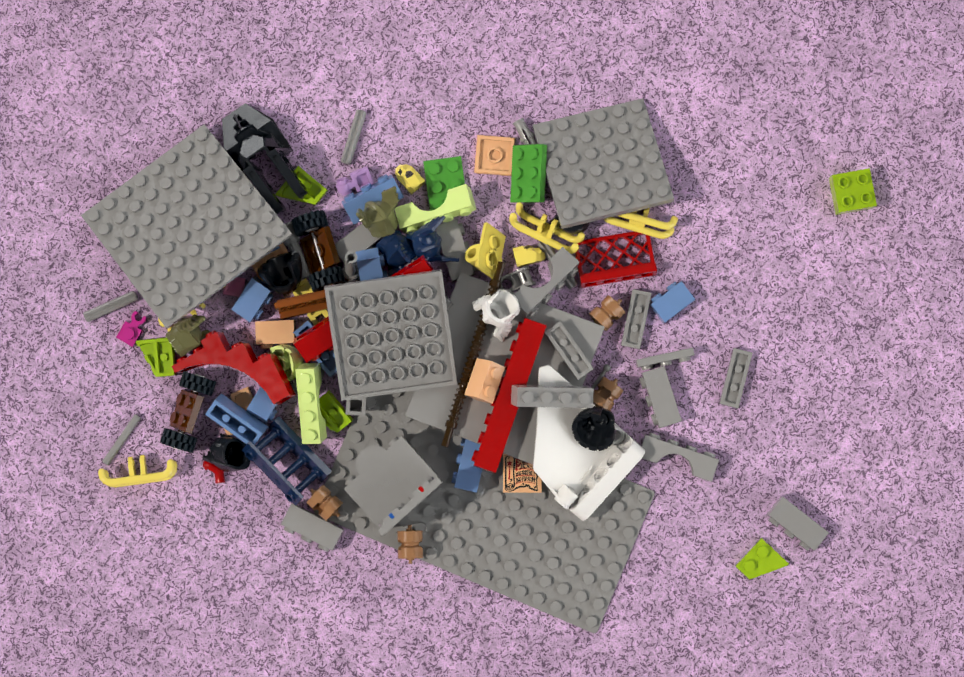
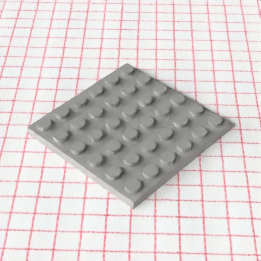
[533,98,674,229]
[324,270,457,401]

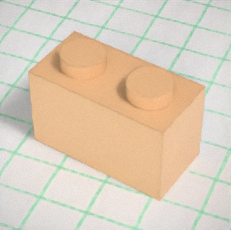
[255,320,296,349]
[464,358,505,404]

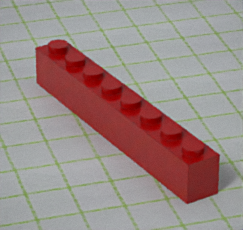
[293,255,434,363]
[471,318,547,474]

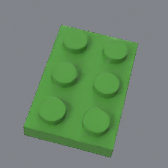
[510,144,547,203]
[423,156,465,211]

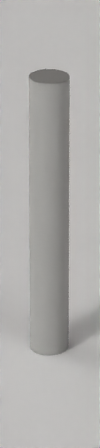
[102,414,141,466]

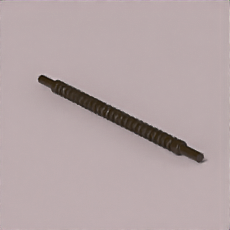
[441,261,506,448]

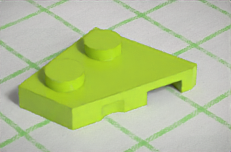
[275,166,329,205]
[136,338,177,377]
[319,390,353,433]
[735,538,789,580]

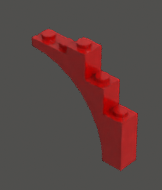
[172,331,296,405]

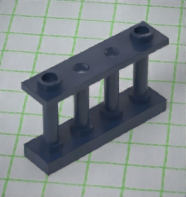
[242,416,332,506]

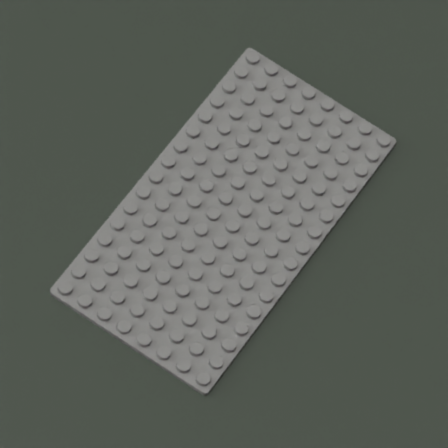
[314,390,655,633]

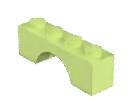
[395,184,476,234]
[295,363,327,444]

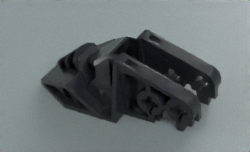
[222,103,308,214]

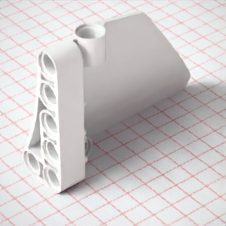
[533,365,645,521]

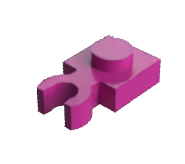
[116,311,147,347]

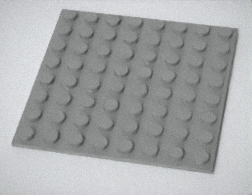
[81,124,292,329]
[405,272,605,465]

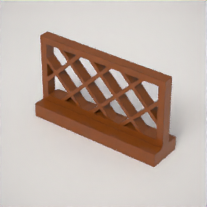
[274,290,327,320]

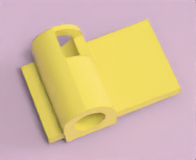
[465,222,506,279]

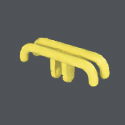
[509,202,585,254]
[603,208,678,239]
[98,455,177,488]

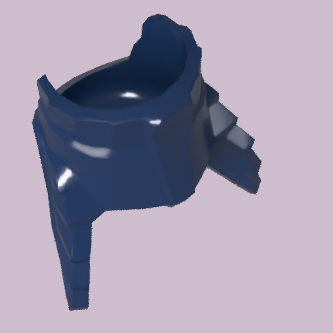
[406,215,459,262]
[376,230,416,277]

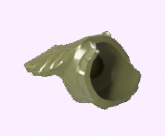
[356,186,399,238]
[166,314,210,357]

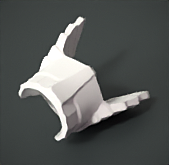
[472,289,520,342]

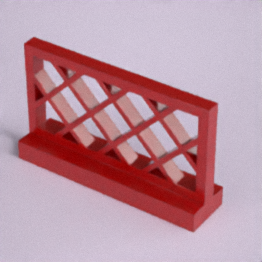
[575,231,657,288]

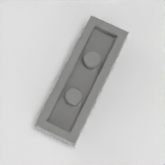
[621,289,652,350]
[544,321,594,380]
[636,348,695,371]
[719,348,753,409]

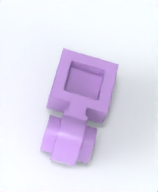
[336,166,374,196]

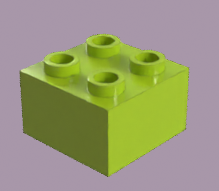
[829,168,877,215]

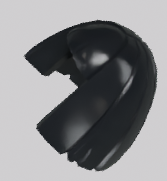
[257,251,302,294]
[572,406,615,451]

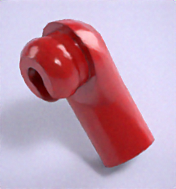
[203,461,225,483]

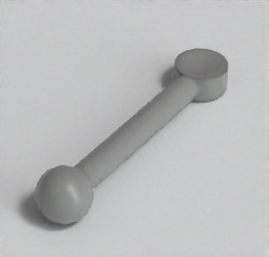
[591,364,611,389]

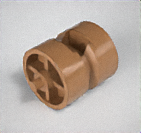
[589,295,625,331]
[593,377,624,410]
[306,484,343,521]
[397,525,423,564]

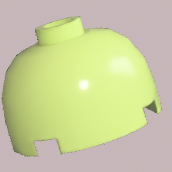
[269,344,304,381]

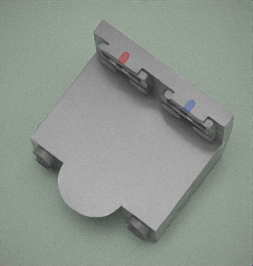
[344,436,443,536]

